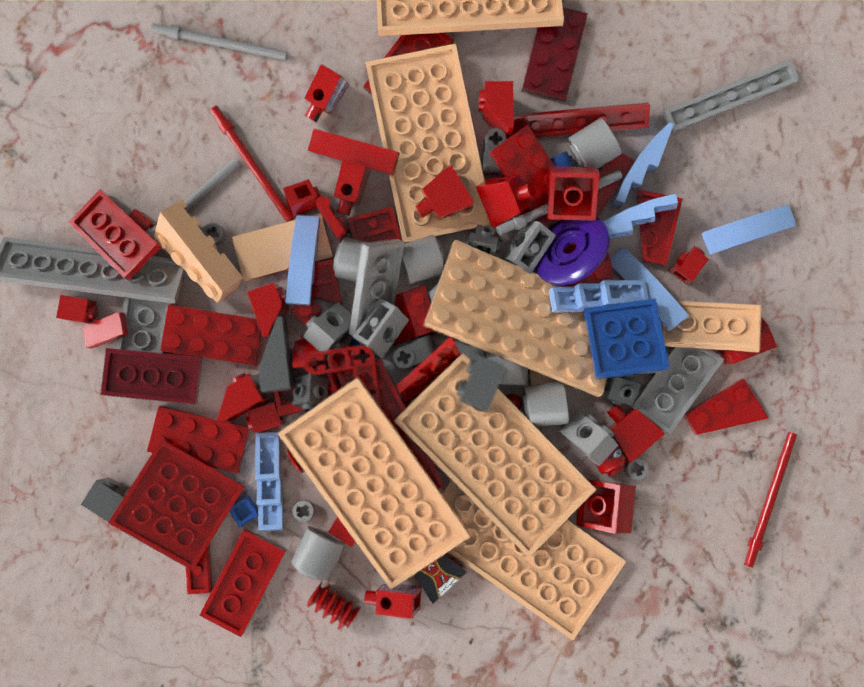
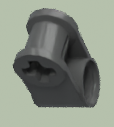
[482,128,506,175]
[393,335,437,370]

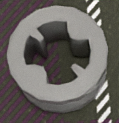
[203,223,226,245]
[625,458,648,480]
[293,500,315,522]

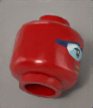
[595,442,627,476]

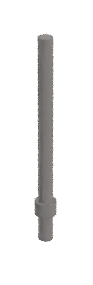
[152,23,288,61]
[146,158,241,240]
[496,170,622,236]

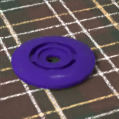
[534,217,610,285]

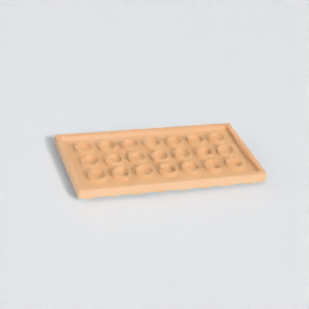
[377,0,564,36]
[365,44,491,244]
[424,240,607,397]
[394,353,596,557]
[278,377,470,589]
[442,479,627,640]

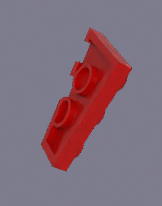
[636,189,683,267]
[396,337,461,403]
[684,379,768,435]

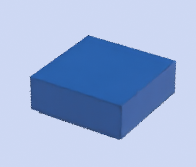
[229,495,259,528]

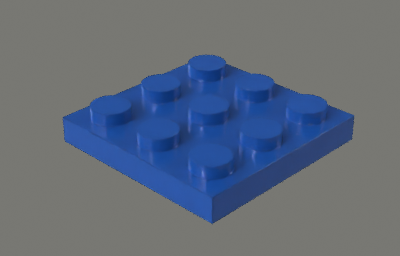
[583,298,670,380]

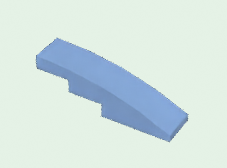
[611,122,674,208]
[603,194,678,239]
[702,204,797,255]
[286,215,320,305]
[610,247,689,331]
[549,280,649,313]
[255,432,284,532]

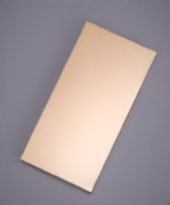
[232,213,333,282]
[662,301,762,352]

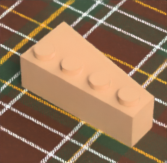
[153,199,243,303]

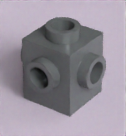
[468,224,502,256]
[293,374,329,412]
[603,375,641,406]

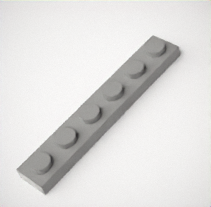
[662,60,800,134]

